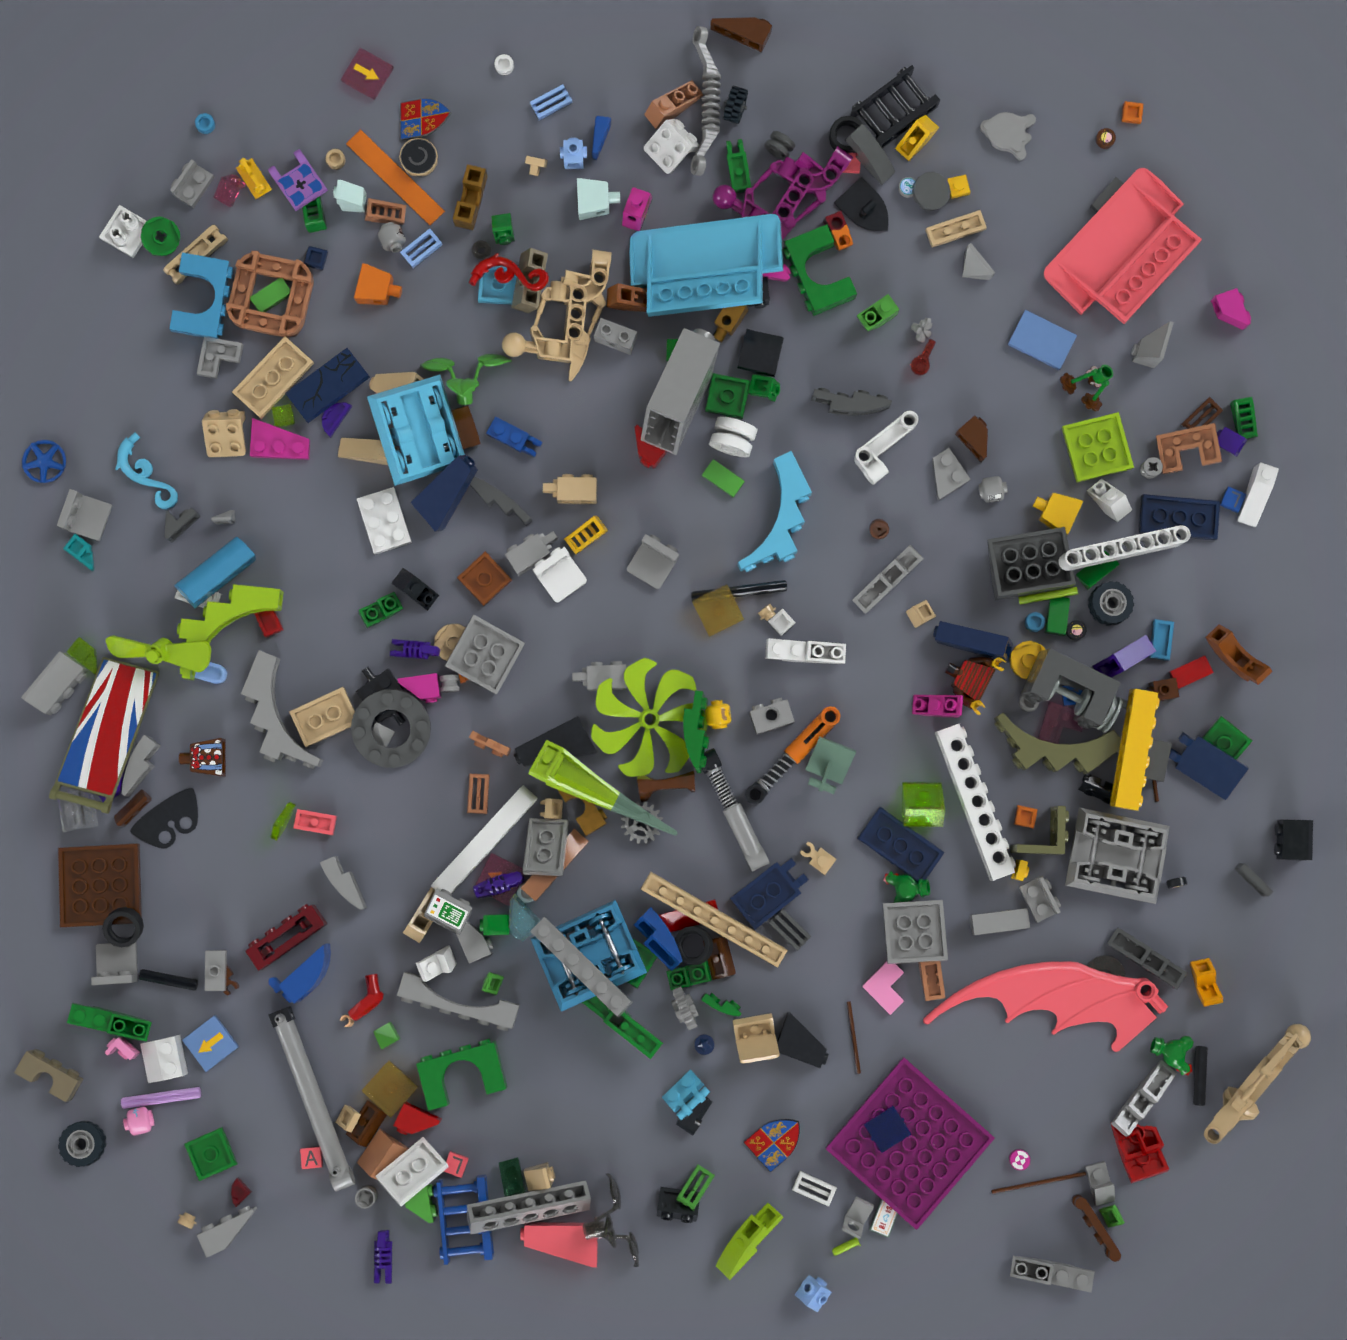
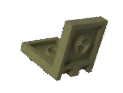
[1010,806,1069,855]

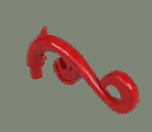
[469,253,549,291]

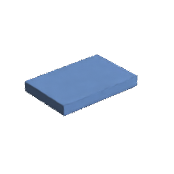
[1008,310,1077,370]

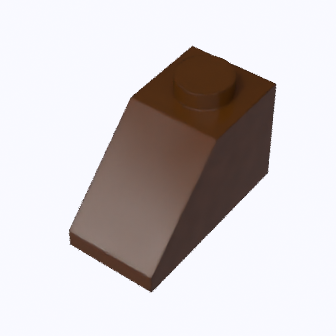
[955,415,988,462]

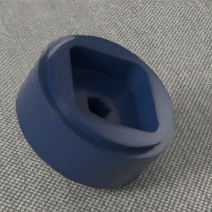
[694,1034,714,1055]

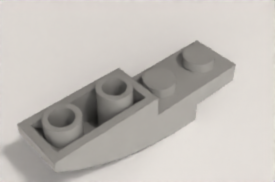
[1010,1255,1095,1292]

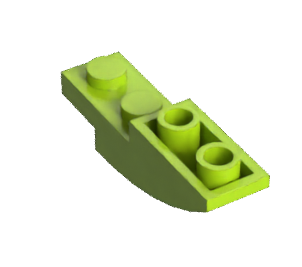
[716,1203,783,1280]

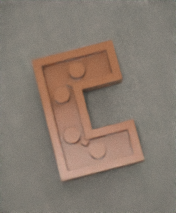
[1156,423,1222,474]

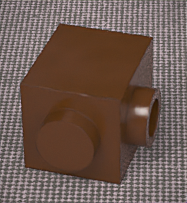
[1147,678,1180,701]

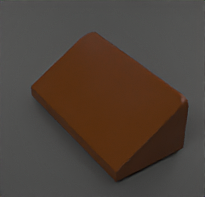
[114,789,152,827]
[703,936,736,980]
[346,1100,388,1147]

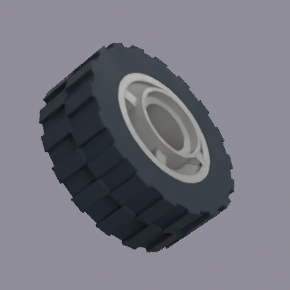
[1088,581,1134,626]
[58,1121,106,1167]

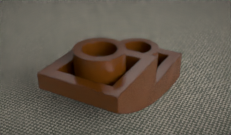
[451,405,481,449]

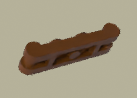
[1072,1194,1121,1262]

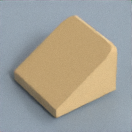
[906,600,936,628]

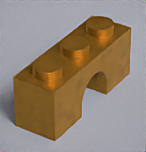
[453,164,488,231]
[557,789,607,836]

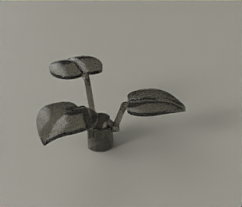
[583,1173,639,1267]

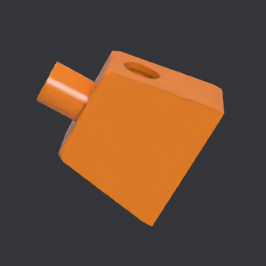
[354,263,402,305]

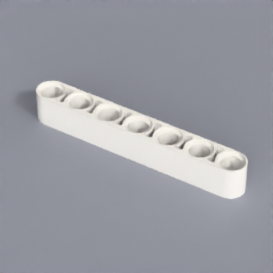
[1059,525,1191,571]
[431,785,538,893]

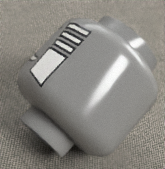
[979,476,1008,503]

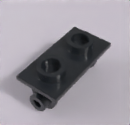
[1078,774,1113,804]

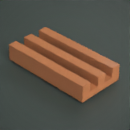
[467,774,490,814]

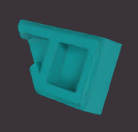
[63,534,94,571]

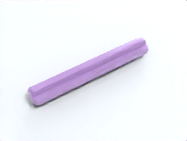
[121,1087,201,1109]

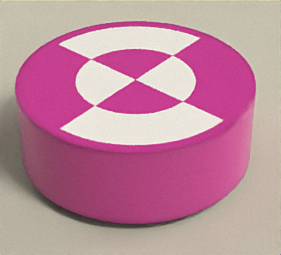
[1009,1149,1030,1170]

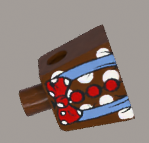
[179,738,226,777]

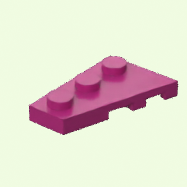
[250,418,310,460]

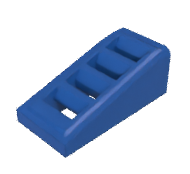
[592,116,611,160]

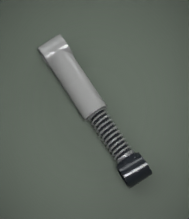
[702,748,770,872]

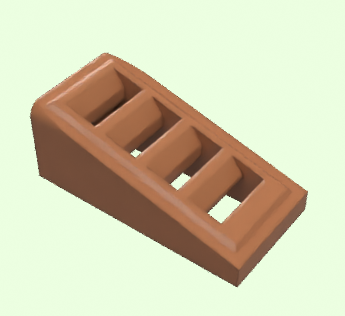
[365,198,406,225]

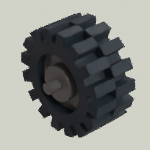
[723,85,748,124]

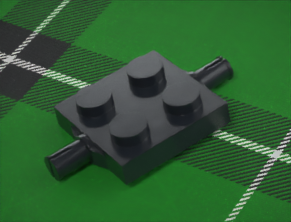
[356,666,406,726]

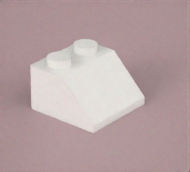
[140,1035,188,1083]

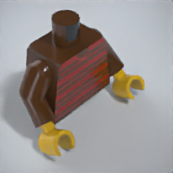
[945,656,1006,715]

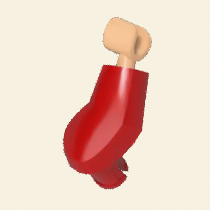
[340,974,384,1027]

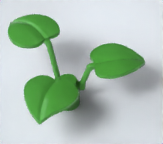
[420,354,512,405]

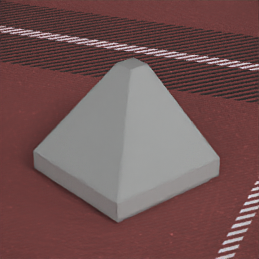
[211,510,235,525]
[372,722,395,747]

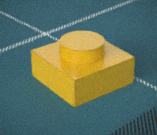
[947,174,970,199]
[1011,859,1029,881]

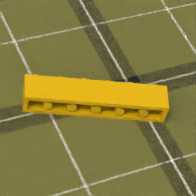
[1110,689,1160,811]

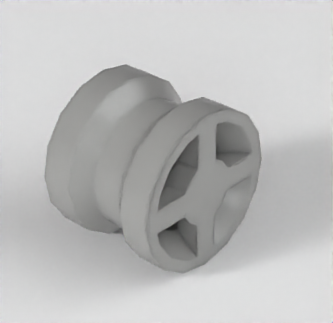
[1140,457,1163,479]
[439,675,460,693]

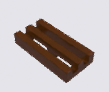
[1181,397,1223,429]

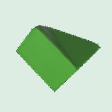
[373,1021,401,1050]

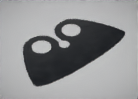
[130,788,198,849]

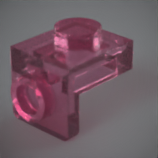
[214,174,246,207]

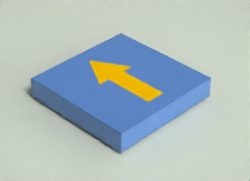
[182,1015,239,1072]

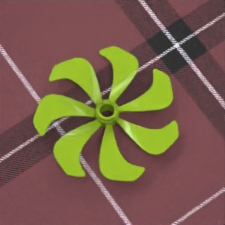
[591,658,708,777]

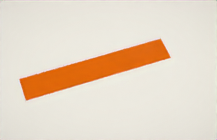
[346,130,445,225]

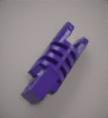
[390,639,441,659]
[473,871,524,899]
[374,1230,392,1284]

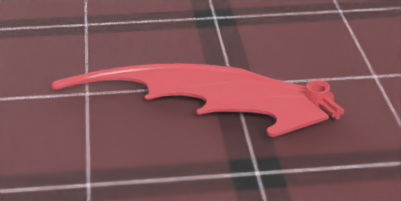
[923,961,1168,1052]

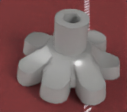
[911,318,932,343]

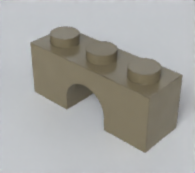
[511,248,548,313]
[14,1049,83,1102]

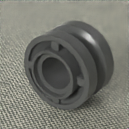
[764,131,795,160]

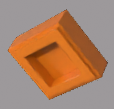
[1121,101,1144,124]
[1013,805,1038,829]

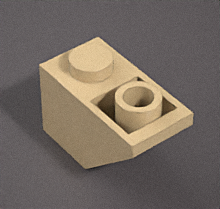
[523,1162,555,1191]

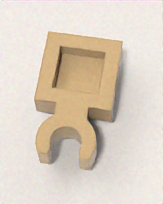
[800,842,837,875]

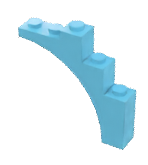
[737,451,812,572]

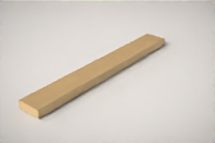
[641,871,788,968]

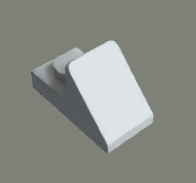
[416,946,457,982]

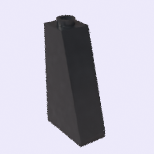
[514,716,596,767]

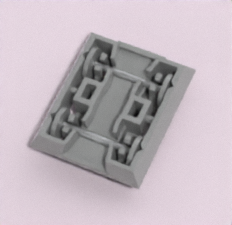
[1065,808,1170,904]

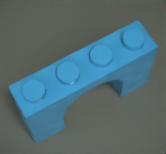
[170,252,233,339]

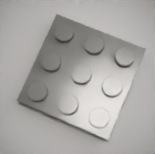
[445,615,525,695]
[882,900,948,964]

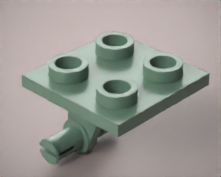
[805,736,856,795]

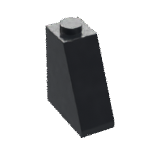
[777,1012,829,1068]

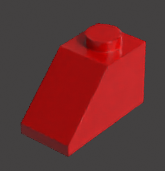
[634,424,667,469]
[393,1101,442,1135]

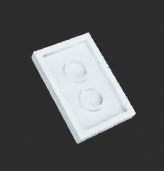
[357,487,412,555]
[376,1137,449,1206]

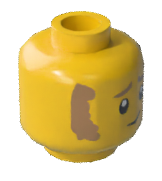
[705,700,731,729]

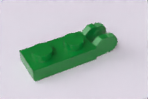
[726,139,751,193]

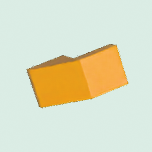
[1190,958,1223,1007]

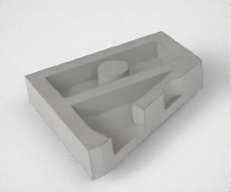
[932,448,971,501]

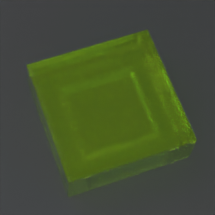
[272,404,295,427]

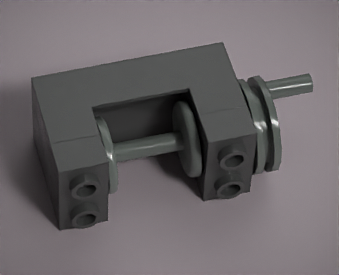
[1021,648,1127,733]

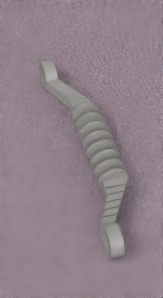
[691,26,721,176]

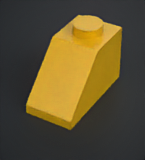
[895,115,939,161]

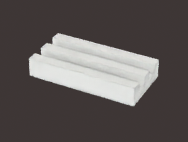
[792,1171,837,1206]

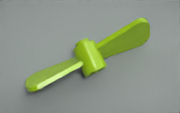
[106,635,211,672]

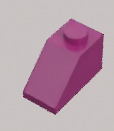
[398,673,442,703]

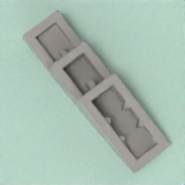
[852,545,924,614]
[1111,1060,1177,1137]

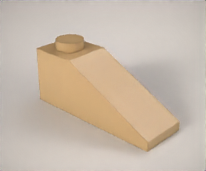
[338,438,399,465]
[403,878,437,943]

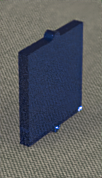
[864,1106,911,1153]

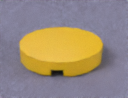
[1009,641,1046,680]

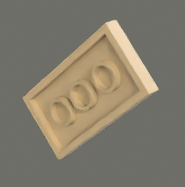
[232,336,314,419]

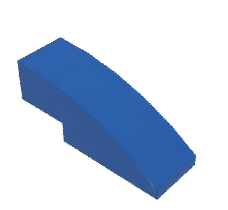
[634,907,683,971]

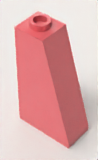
[520,1222,598,1267]

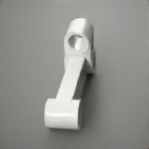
[854,411,918,485]

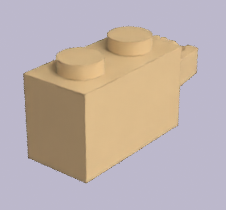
[543,474,597,504]

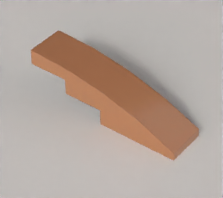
[521,829,589,901]
[918,961,945,1001]

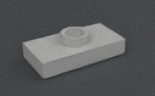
[205,950,227,991]

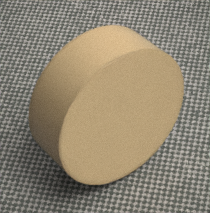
[326,149,346,170]

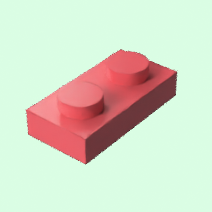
[293,809,337,835]

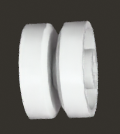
[709,417,758,457]

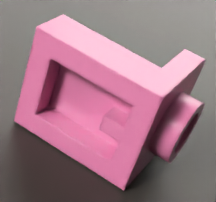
[105,1036,140,1060]

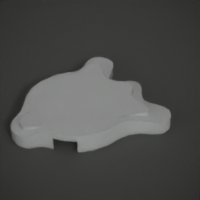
[980,112,1036,161]

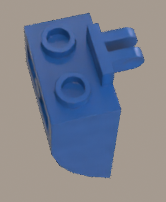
[268,943,331,1004]

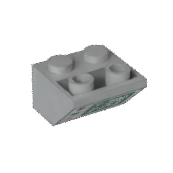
[424,889,472,935]

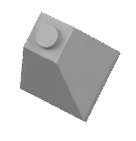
[1131,321,1174,368]

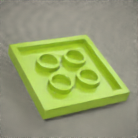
[1061,412,1134,483]

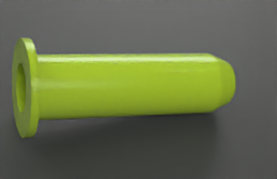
[832,1237,861,1255]

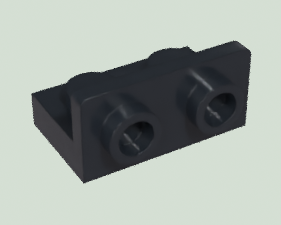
[657,1187,699,1223]

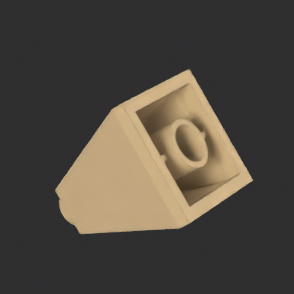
[369,372,423,394]

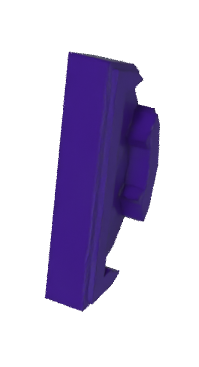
[322,402,353,438]

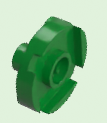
[140,216,180,256]

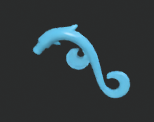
[115,432,178,510]

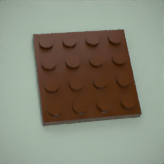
[58,843,142,928]

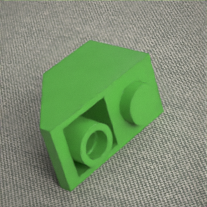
[856,294,899,332]
[405,1184,438,1223]

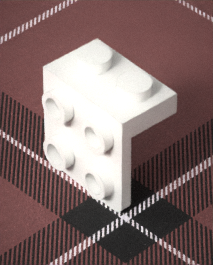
[644,119,700,174]
[533,547,587,603]

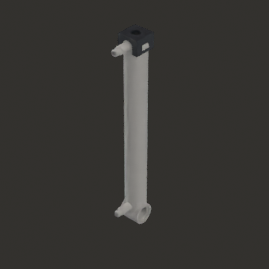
[268,1006,356,1192]

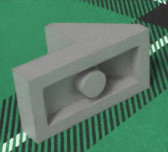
[1085,1161,1115,1206]

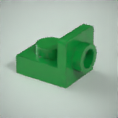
[747,374,780,402]

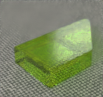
[67,637,98,675]
[271,802,296,841]

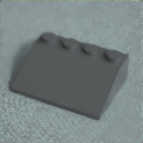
[987,527,1076,601]

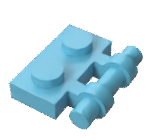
[662,1069,710,1120]

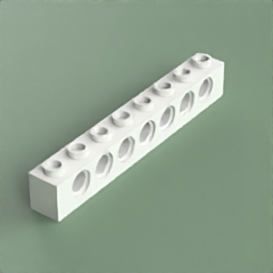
[935,724,1016,881]

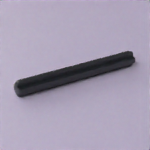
[691,580,787,603]

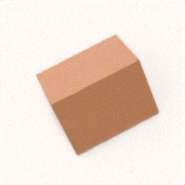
[357,1129,409,1180]

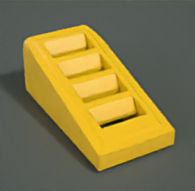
[564,515,608,555]

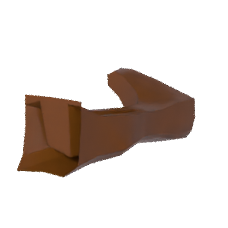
[637,770,695,802]

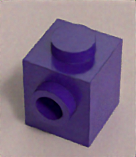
[1217,427,1247,457]

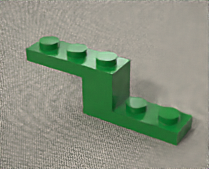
[582,996,663,1059]

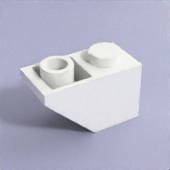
[1087,479,1132,522]

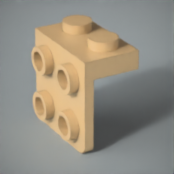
[202,409,246,457]
[733,1013,780,1064]

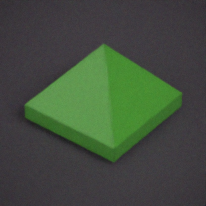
[482,972,504,995]
[1099,1205,1125,1228]

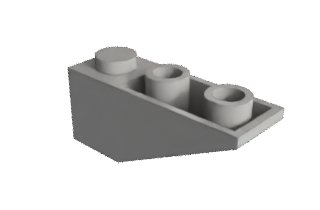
[197,1205,257,1258]

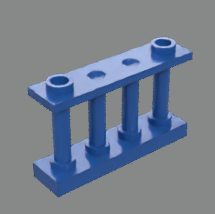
[433,1175,494,1265]

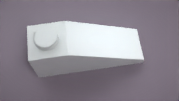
[1237,462,1279,527]

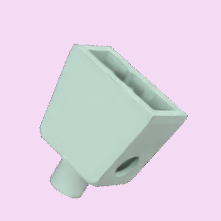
[577,178,620,220]

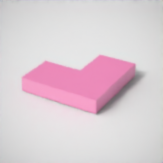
[862,961,904,1015]

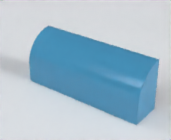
[174,537,256,609]

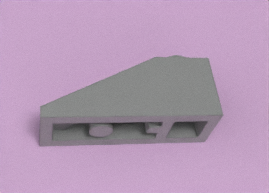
[456,921,494,964]

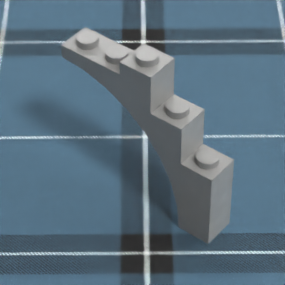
[241,650,323,769]

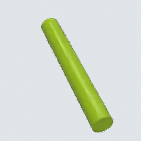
[1018,586,1078,605]

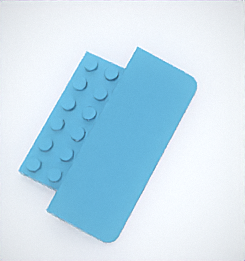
[629,214,783,317]

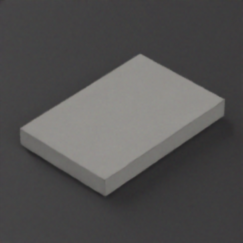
[523,818,569,876]

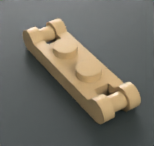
[163,225,228,285]

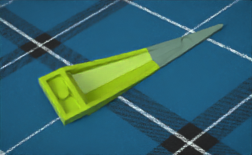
[528,740,677,835]

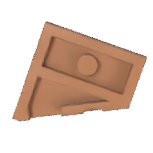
[469,730,511,758]

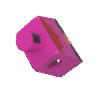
[622,187,653,231]

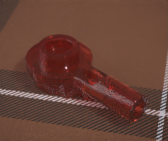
[910,339,936,375]

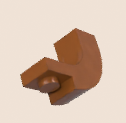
[1205,624,1272,685]

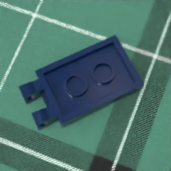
[1169,732,1249,800]
[730,858,809,930]

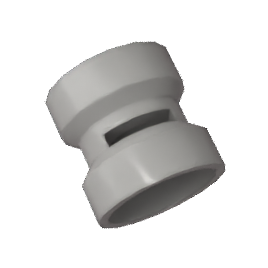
[355,1185,378,1209]

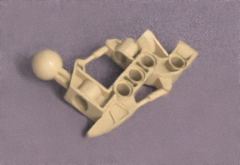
[502,250,612,382]
[1204,1024,1311,1144]

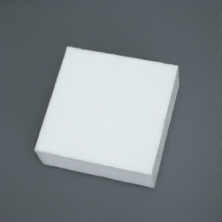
[768,609,796,636]

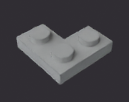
[197,337,243,379]

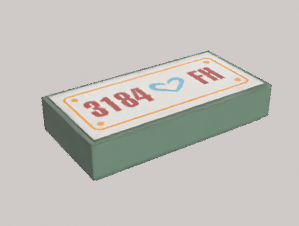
[869,1199,898,1238]

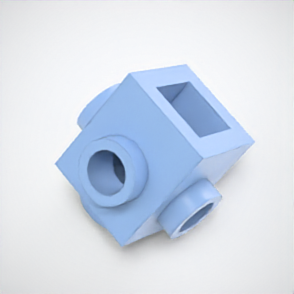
[560,138,587,169]
[795,1275,832,1312]

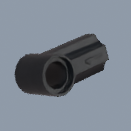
[676,1097,713,1136]

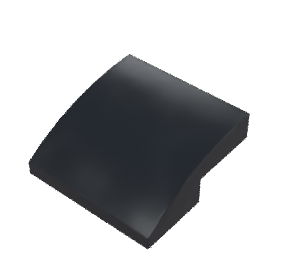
[737,329,784,377]

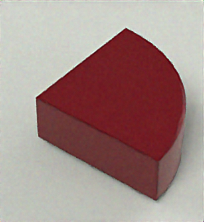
[231,1177,252,1207]

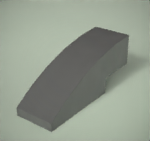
[845,123,895,185]

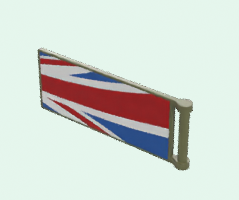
[49,657,159,814]

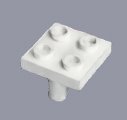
[99,205,147,258]

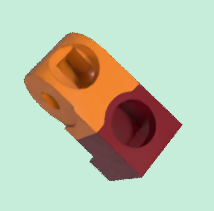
[823,211,853,251]

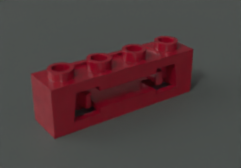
[245,904,327,971]

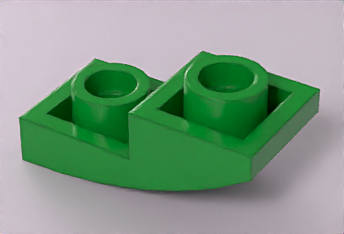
[358,592,403,628]
[666,961,712,990]
[701,993,742,1017]

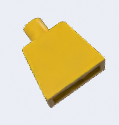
[1032,493,1083,535]

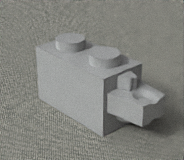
[505,531,558,577]
[572,661,627,691]

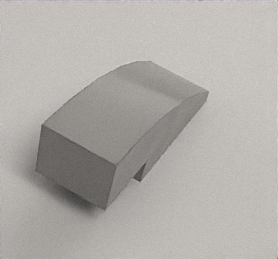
[121,735,161,797]
[320,856,367,910]
[970,908,1030,935]

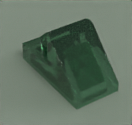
[499,1157,526,1197]

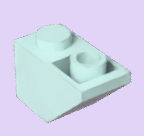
[333,180,366,212]

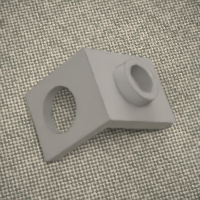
[842,1196,874,1239]

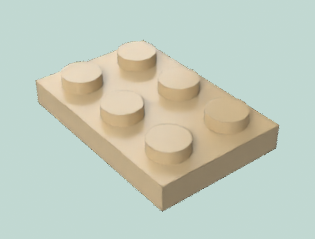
[289,687,355,748]

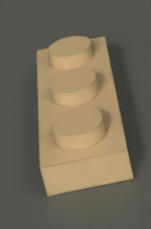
[925,210,987,248]

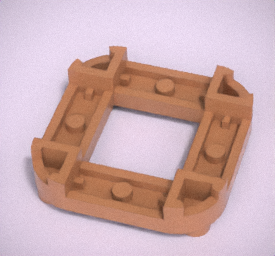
[226,251,314,337]

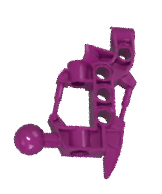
[712,146,853,240]

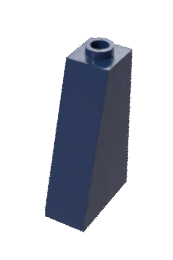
[411,455,478,532]
[933,621,1013,663]

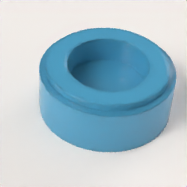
[195,113,215,134]
[1025,612,1045,632]

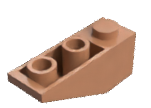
[644,80,703,129]

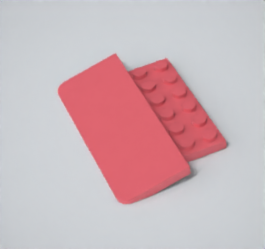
[1044,168,1202,324]

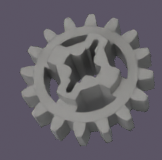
[621,801,663,844]
[671,986,699,1030]

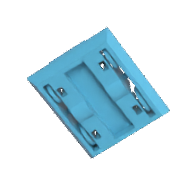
[367,375,465,486]

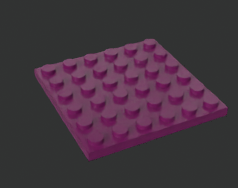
[825,1057,995,1230]

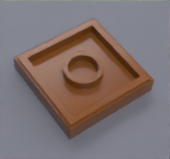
[457,551,512,606]

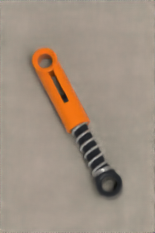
[745,706,840,805]

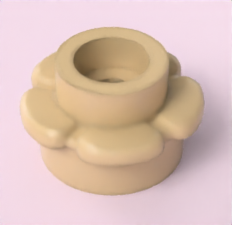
[758,604,776,621]
[177,1212,197,1229]

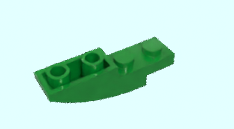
[683,690,709,773]
[67,1003,152,1042]

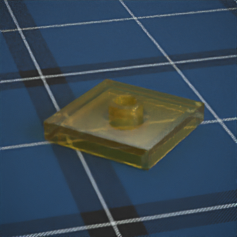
[692,584,744,637]
[362,1060,418,1118]

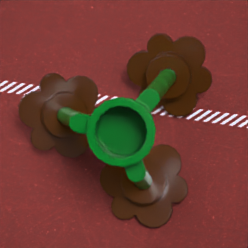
[1060,365,1113,411]

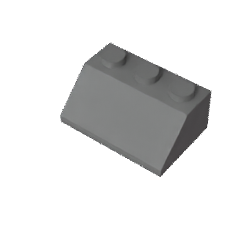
[21,651,89,715]

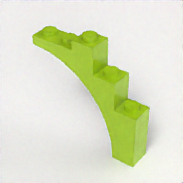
[177,584,284,680]

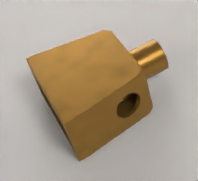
[713,305,749,342]

